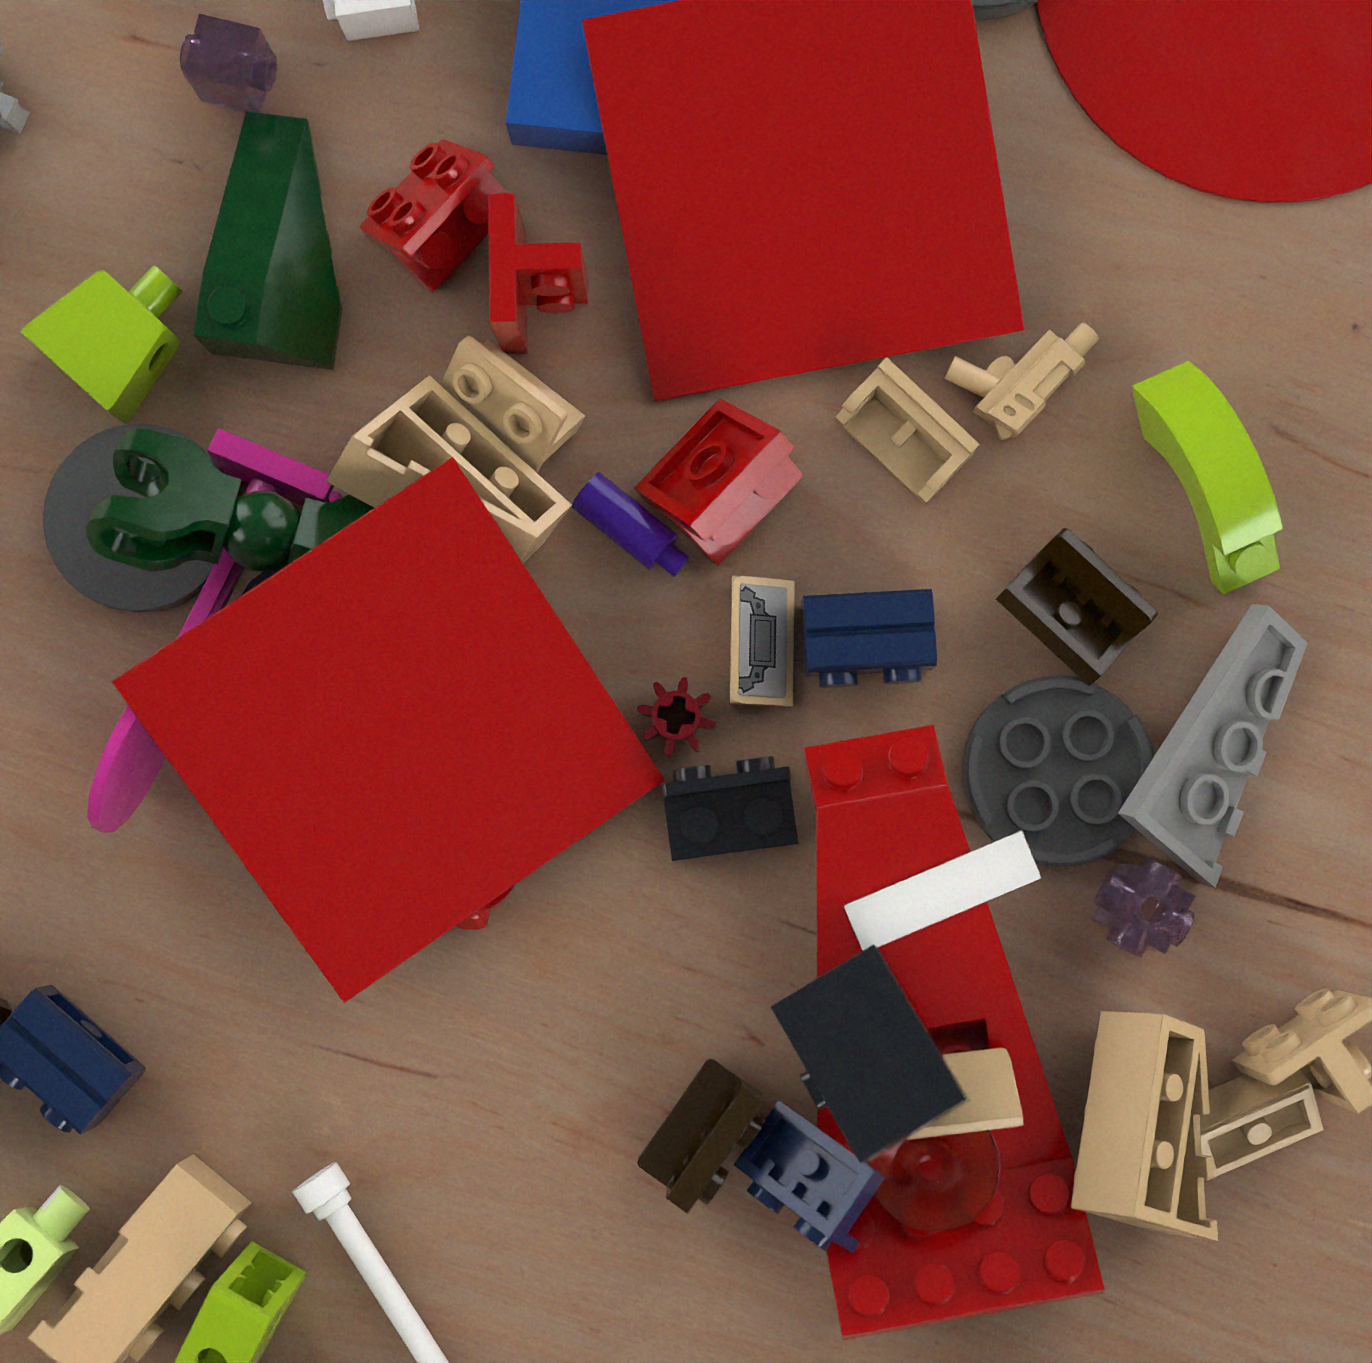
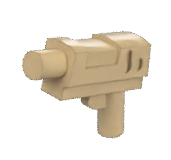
[944,323,1099,440]

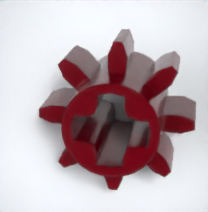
[637,677,716,757]

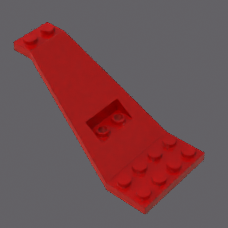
[804,725,1105,1340]

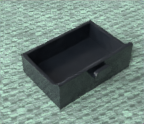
[771,944,970,1163]

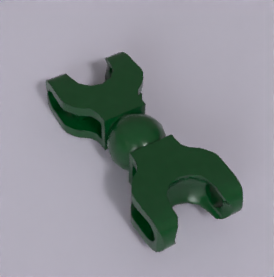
[86,429,374,572]

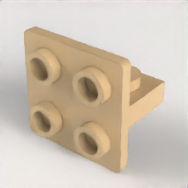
[441,336,585,473]
[1232,988,1372,1114]

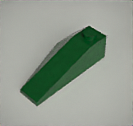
[193,111,343,370]

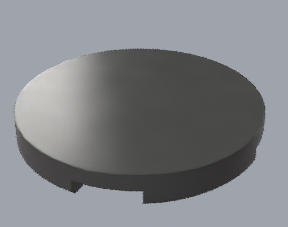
[43,424,223,612]
[962,675,1155,867]

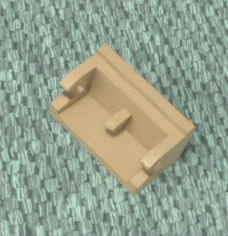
[834,357,980,506]

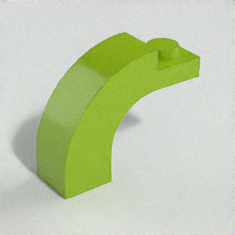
[1131,360,1283,594]

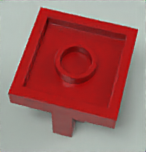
[488,193,589,354]
[634,398,804,566]

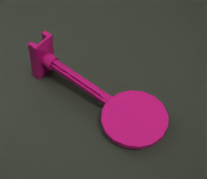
[87,428,342,833]

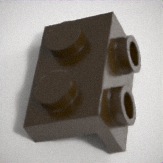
[996,528,1158,686]
[637,1058,767,1214]

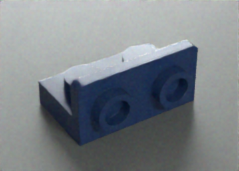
[734,1100,886,1253]

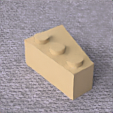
[326,375,572,563]
[1071,1011,1218,1241]
[28,1154,252,1363]

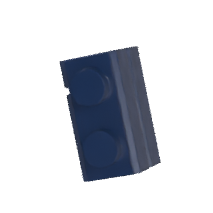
[801,589,937,688]
[0,985,146,1134]

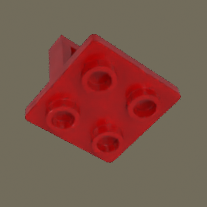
[360,139,508,293]

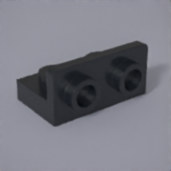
[661,756,799,861]

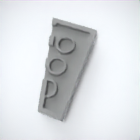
[1118,604,1308,888]

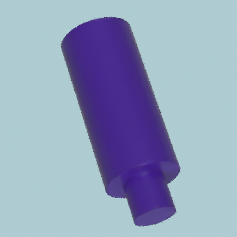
[571,472,690,577]

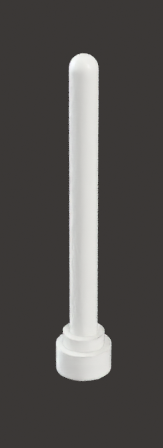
[292,1162,449,1363]

